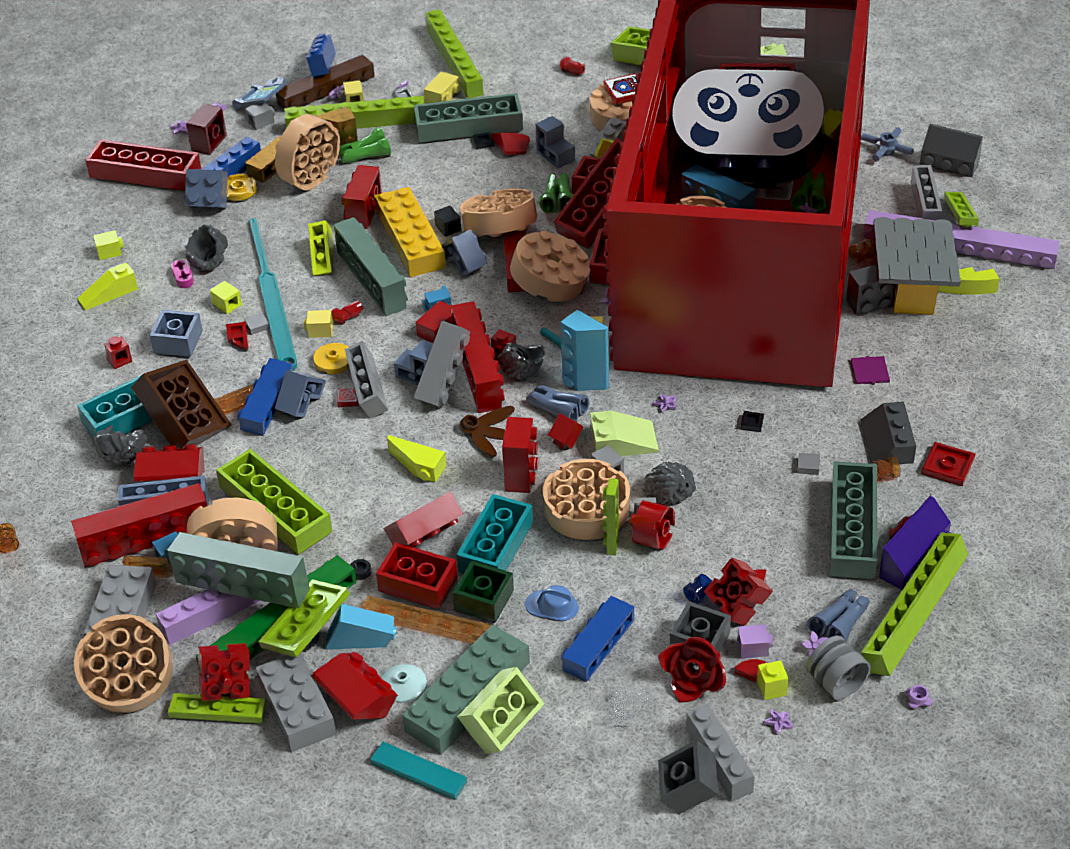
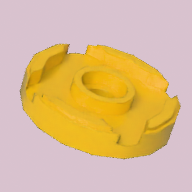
[227,174,257,201]
[313,343,350,375]

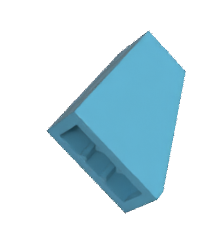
[326,604,396,650]

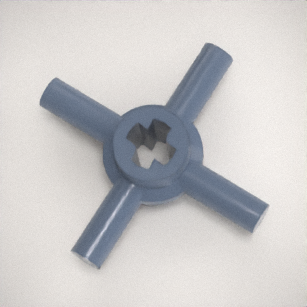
[861,127,914,161]

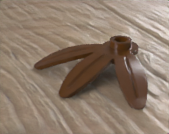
[459,406,515,457]

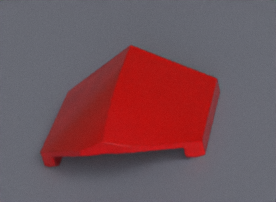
[491,133,530,155]

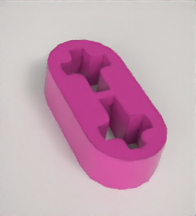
[172,259,194,288]

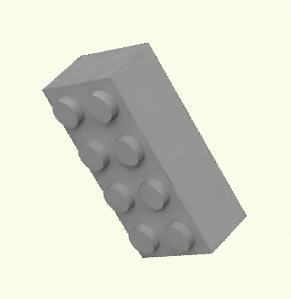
[84,564,156,636]
[256,653,336,752]

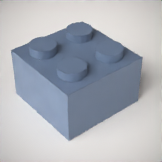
[185,169,228,209]
[149,309,203,357]

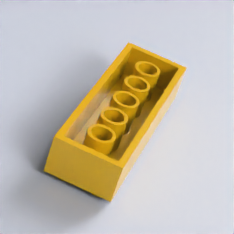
[374,187,446,278]

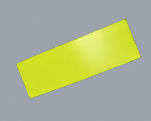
[938,267,999,295]

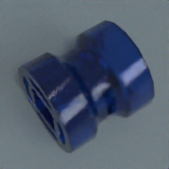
[683,574,712,604]

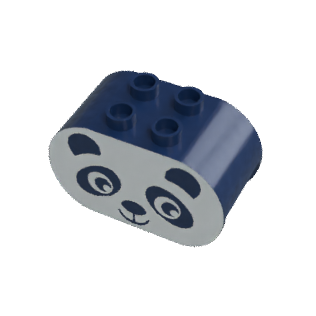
[673,69,825,189]

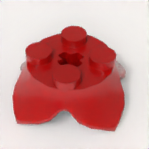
[658,637,726,703]

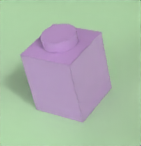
[737,624,773,659]

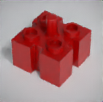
[704,557,773,626]
[198,643,250,701]

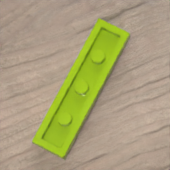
[944,191,979,228]
[602,478,619,556]
[168,693,267,723]

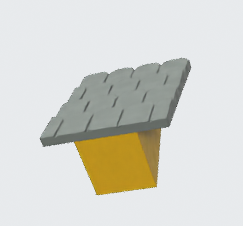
[873,217,960,315]

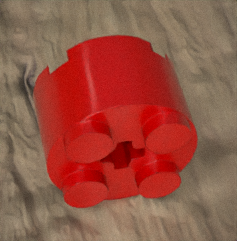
[630,500,675,549]

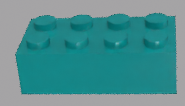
[77,371,153,438]
[456,494,533,574]

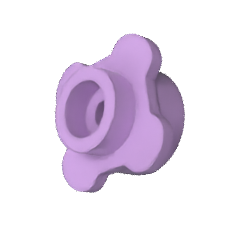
[905,685,932,709]

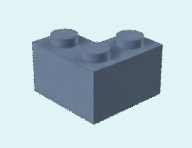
[535,116,575,169]
[441,229,488,276]
[394,340,433,385]
[274,370,326,417]

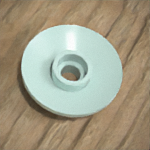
[381,664,427,702]

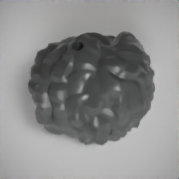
[185,224,228,271]
[498,342,545,380]
[94,425,147,466]
[642,461,696,504]

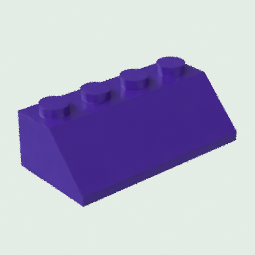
[879,496,951,590]

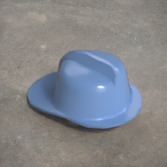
[525,585,579,621]

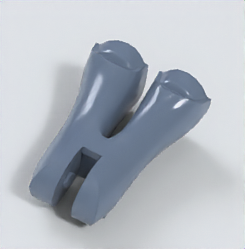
[526,385,590,422]
[807,589,870,642]

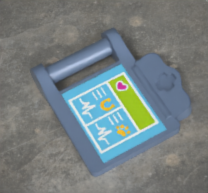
[232,77,287,110]

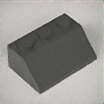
[920,123,983,177]
[860,402,916,466]

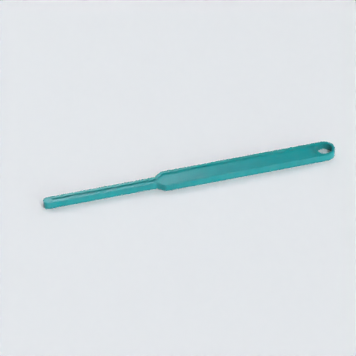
[250,218,297,370]

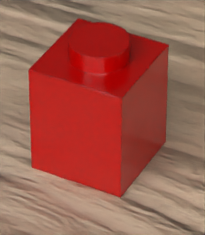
[548,413,584,449]

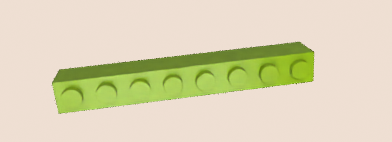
[425,9,484,99]
[285,96,424,129]
[861,532,968,676]

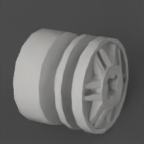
[806,636,871,700]

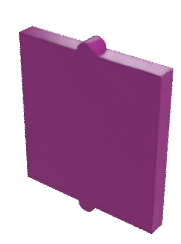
[851,356,890,385]

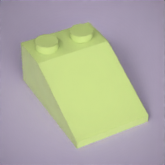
[590,410,659,456]

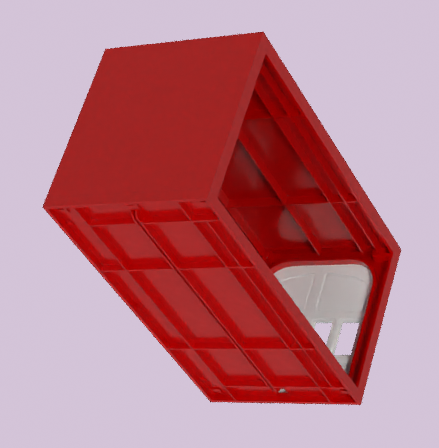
[603,0,870,387]

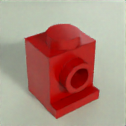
[491,329,517,361]
[104,336,133,369]

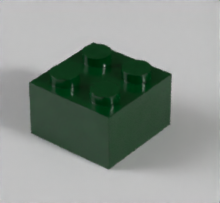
[453,561,514,623]

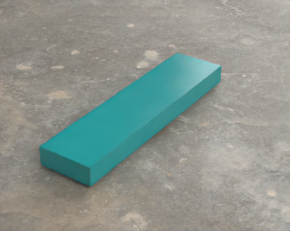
[370,741,467,800]

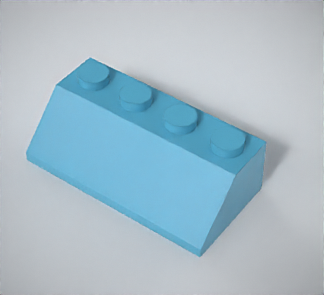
[561,310,609,391]

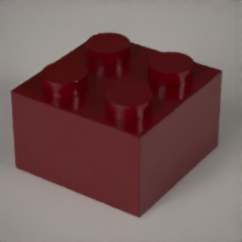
[186,103,227,155]

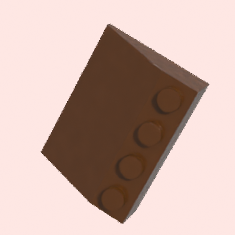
[131,359,232,449]

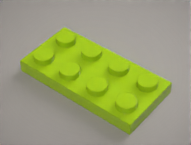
[258,580,350,658]

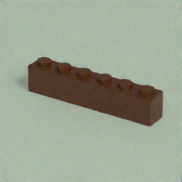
[275,54,375,111]

